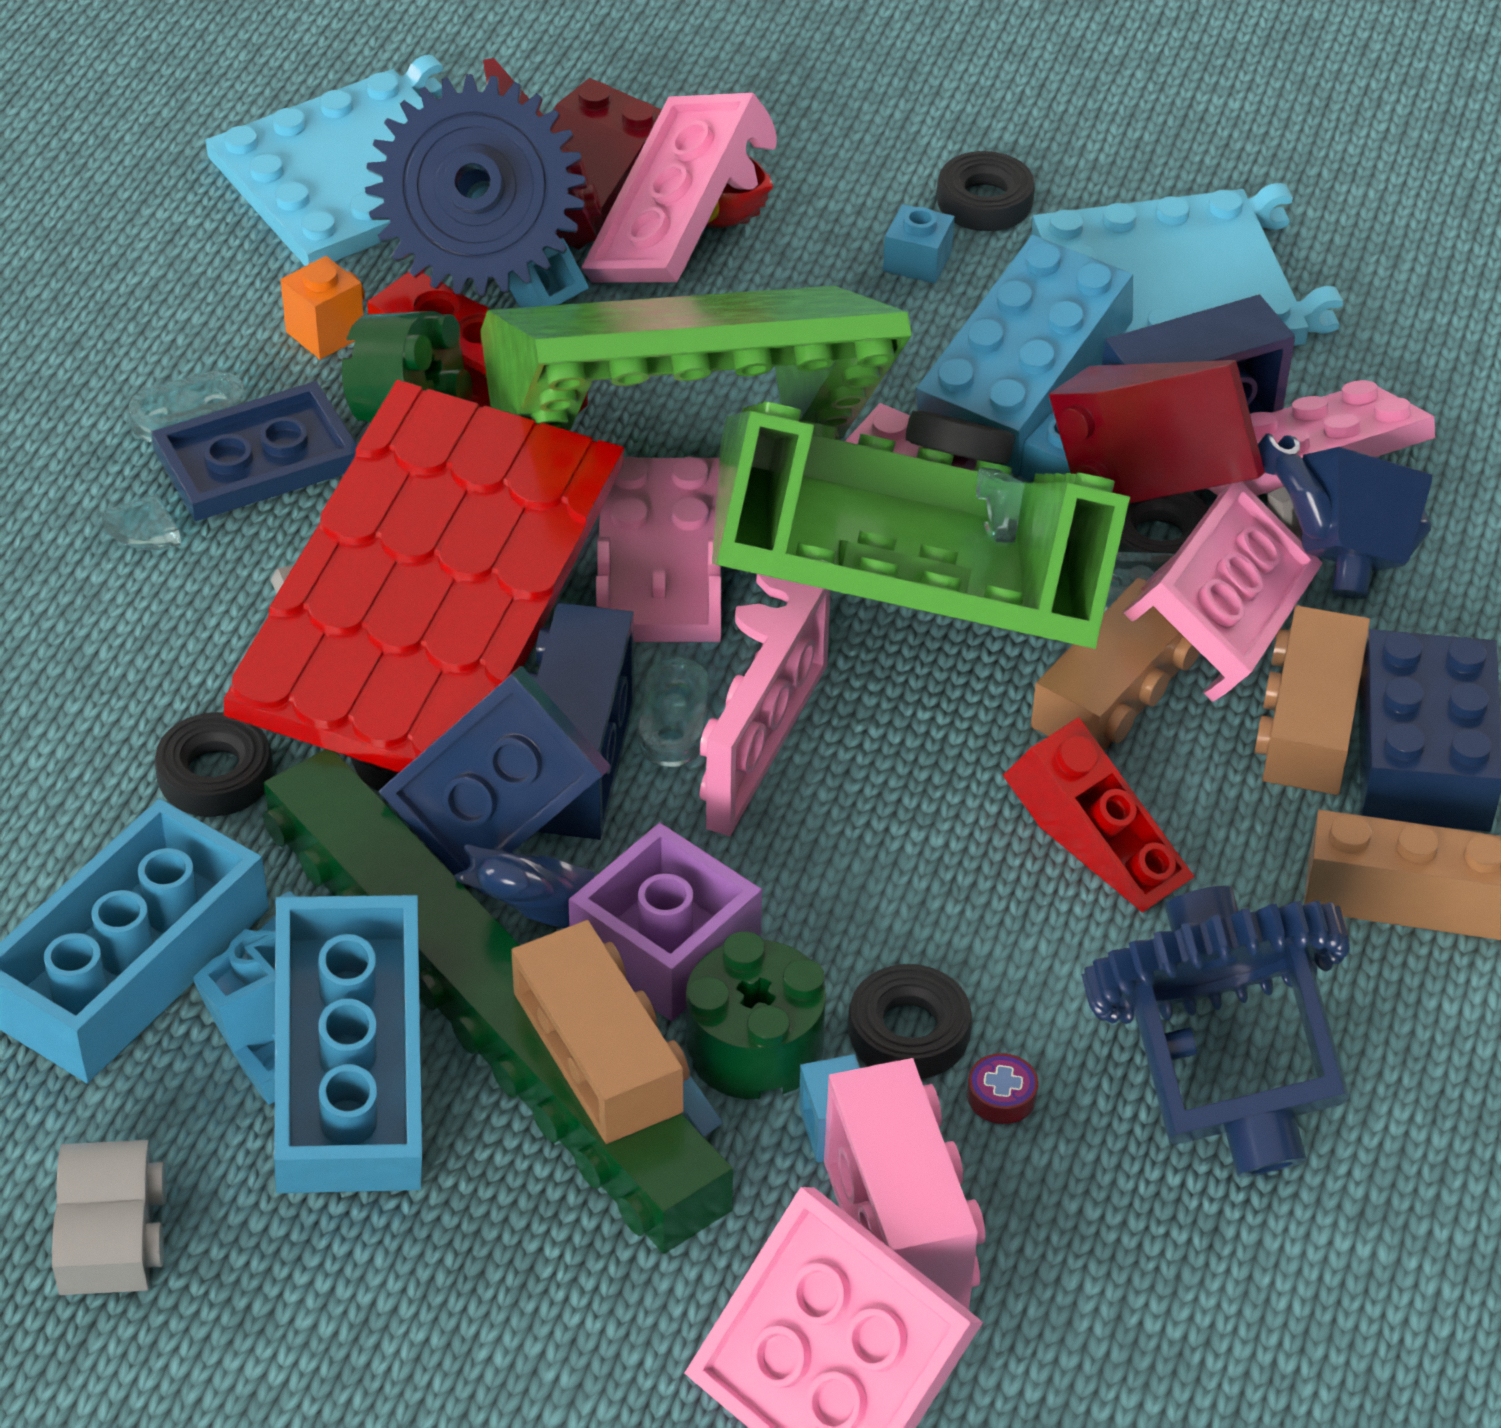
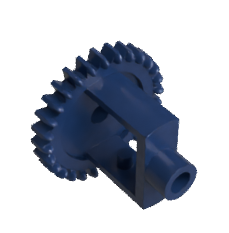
[365,74,586,297]
[1081,886,1350,1178]

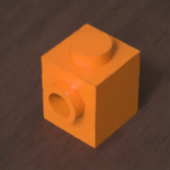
[280,256,365,360]

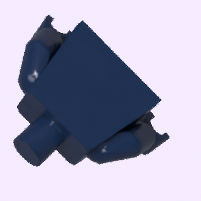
[1258,433,1433,599]

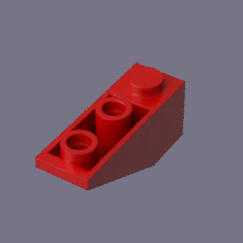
[1003,717,1195,913]

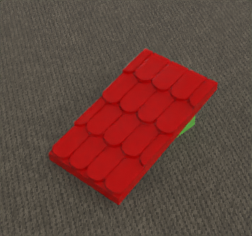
[224,380,625,773]

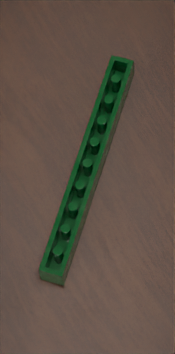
[263,749,733,1254]

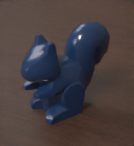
[455,844,595,929]

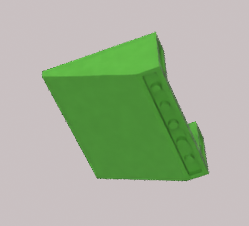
[480,286,912,440]
[712,401,1130,649]

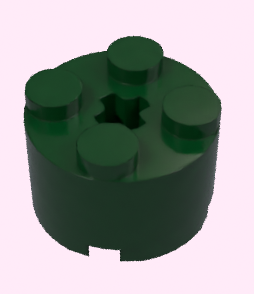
[342,311,473,423]
[686,931,826,1099]

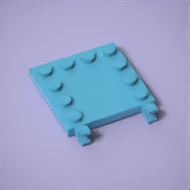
[205,55,489,266]
[1031,183,1343,365]

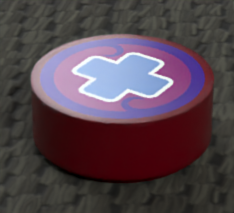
[967,1053,1038,1124]

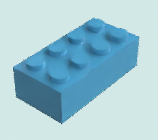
[916,235,1133,476]
[0,798,269,1084]
[274,895,422,1193]

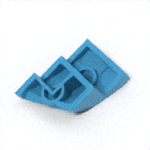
[193,891,296,1105]

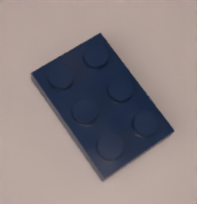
[151,381,357,522]
[379,666,611,890]

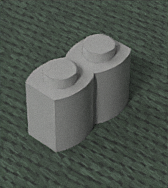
[52,1140,167,1295]

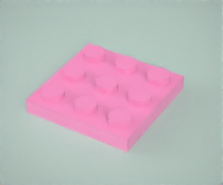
[685,1187,983,1428]

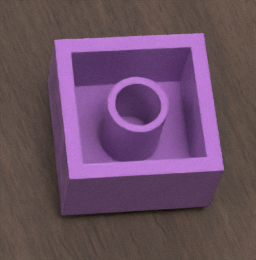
[569,822,762,1021]

